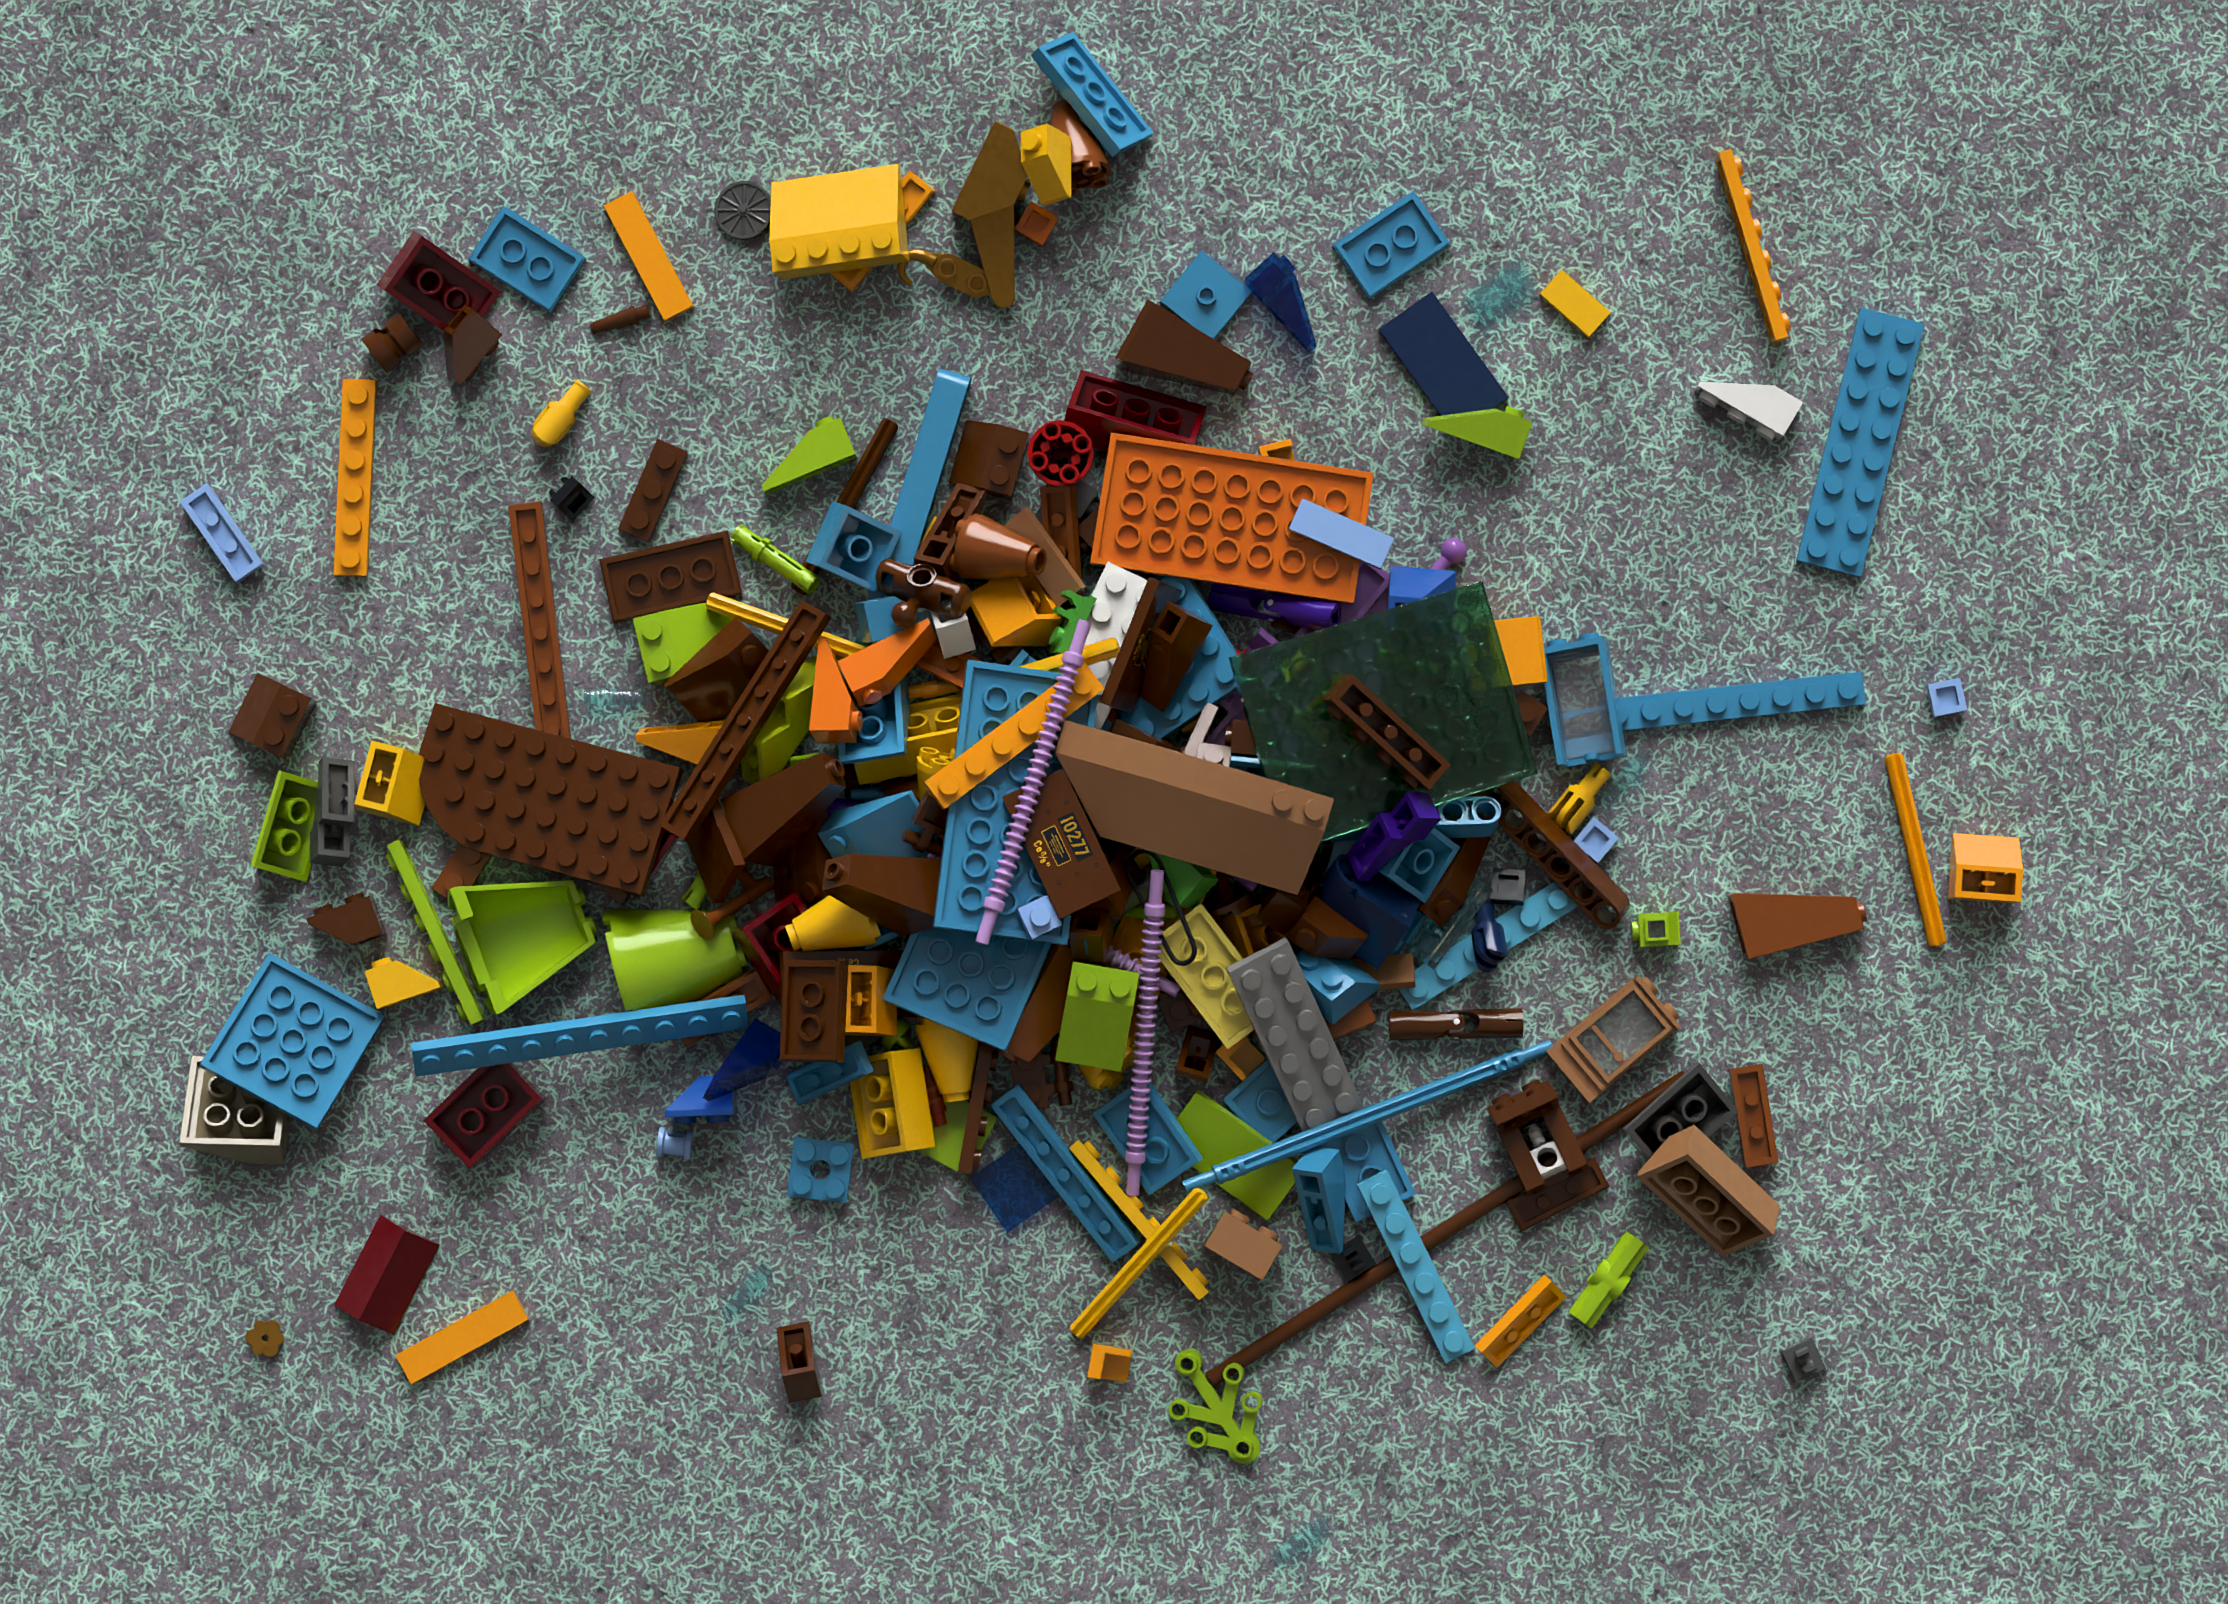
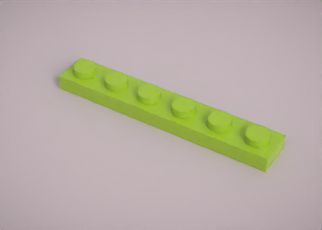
[386,839,487,1026]

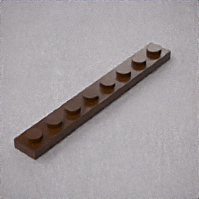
[659,600,831,844]

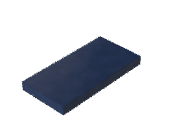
[1378,292,1509,437]

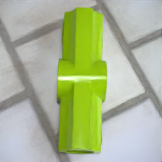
[1568,1231,1649,1329]

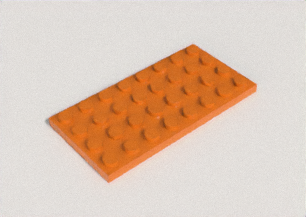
[1090,433,1374,605]

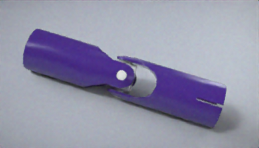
[1208,583,1341,633]

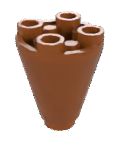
[1050,100,1111,196]
[949,513,1047,580]

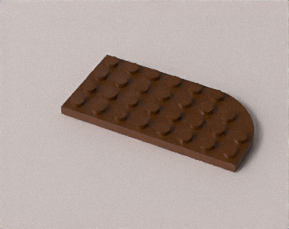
[419,703,683,897]

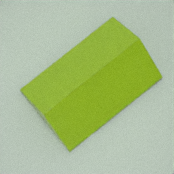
[250,770,318,882]

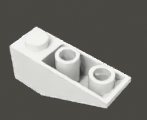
[1694,382,1803,441]

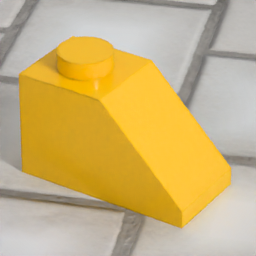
[1021,123,1071,206]
[364,957,444,1010]

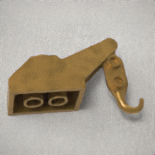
[897,120,1031,308]

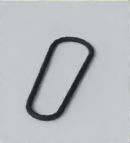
[1126,849,1197,966]

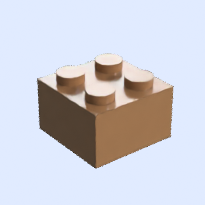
[1203,1209,1283,1280]

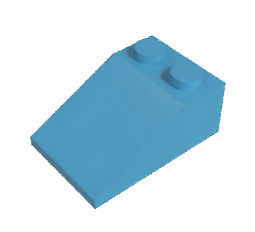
[838,674,910,765]
[817,790,943,858]

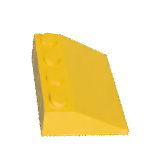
[769,164,909,280]

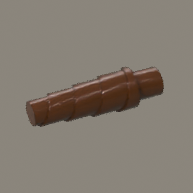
[590,305,651,334]

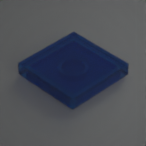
[970,1143,1060,1233]

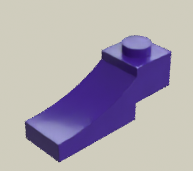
[1346,791,1441,881]

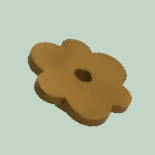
[245,1320,285,1357]

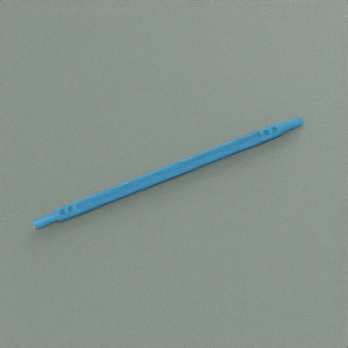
[1182,1040,1553,1194]

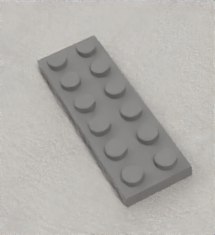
[1226,938,1364,1132]

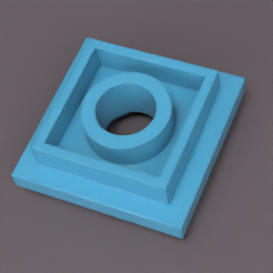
[787,1137,854,1203]

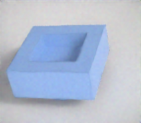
[1926,678,1967,718]
[1574,817,1619,864]
[1016,894,1062,940]

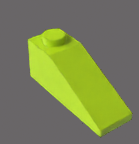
[1421,406,1532,459]
[761,416,857,495]

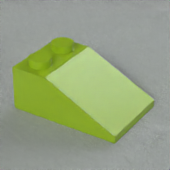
[632,597,733,686]
[1055,961,1139,1072]

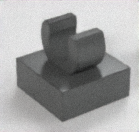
[1781,1338,1826,1382]

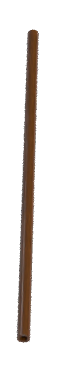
[1205,1071,1684,1387]

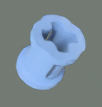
[656,1127,693,1160]

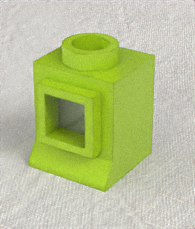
[1630,911,1681,948]

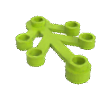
[1168,1348,1263,1464]

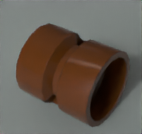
[361,312,424,373]

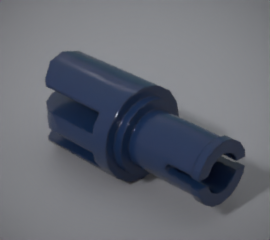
[1471,900,1508,972]

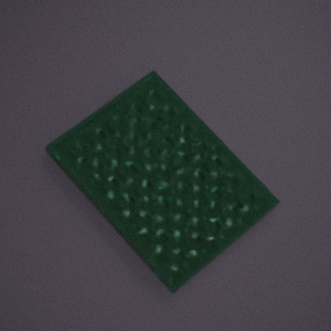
[1228,581,1538,842]

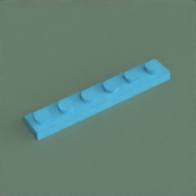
[1398,882,1578,1011]
[1356,1170,1475,1364]

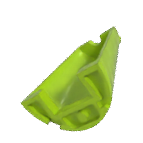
[447,880,597,1015]
[602,908,748,1011]

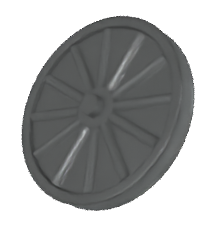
[714,181,771,240]

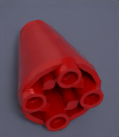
[1027,420,1094,487]

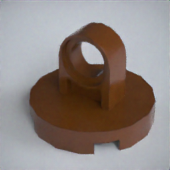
[1202,871,1254,923]

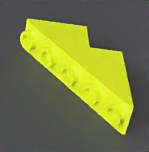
[741,655,843,784]

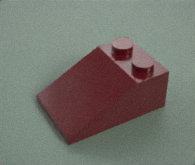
[376,231,501,331]

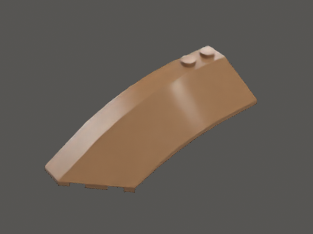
[1054,720,1334,895]

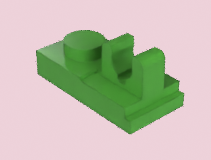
[1048,590,1097,656]

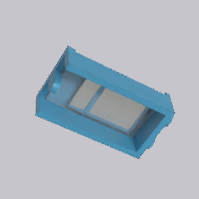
[1544,633,1628,769]

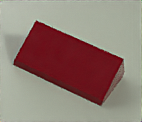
[335,1215,440,1334]

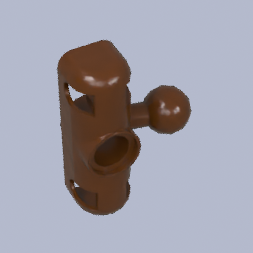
[875,558,972,628]

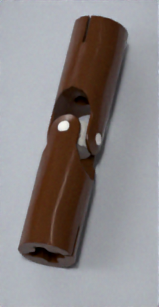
[1389,1008,1523,1040]

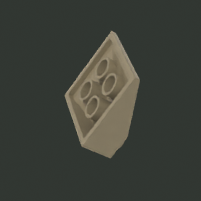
[179,1056,289,1165]

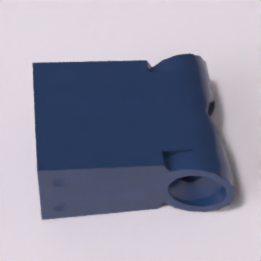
[1308,854,1421,970]

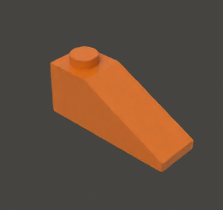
[838,618,938,707]
[809,638,863,743]

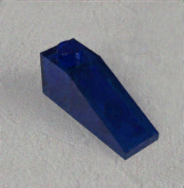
[1244,252,1317,355]
[703,1018,783,1102]

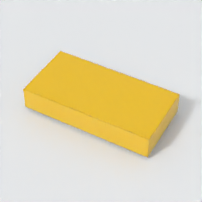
[1539,269,1611,338]

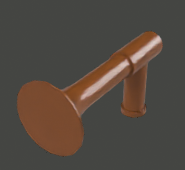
[690,867,774,941]

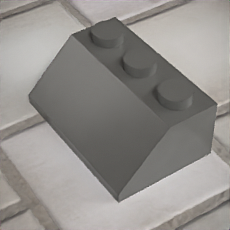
[1623,1062,1739,1162]

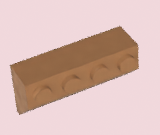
[1637,1125,1780,1257]

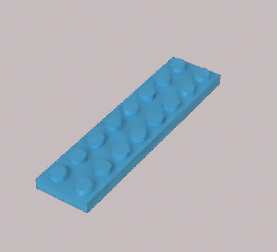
[1796,307,1925,578]

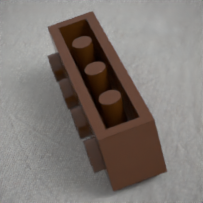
[1322,674,1451,790]

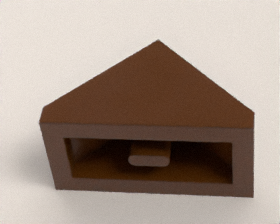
[1174,1025,1219,1083]

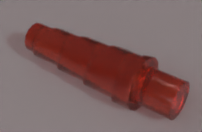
[923,1065,947,1128]

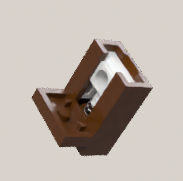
[1487,1080,1588,1197]

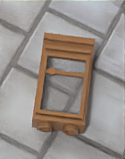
[1545,975,1681,1103]

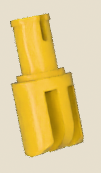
[531,380,592,447]
[1547,763,1612,835]

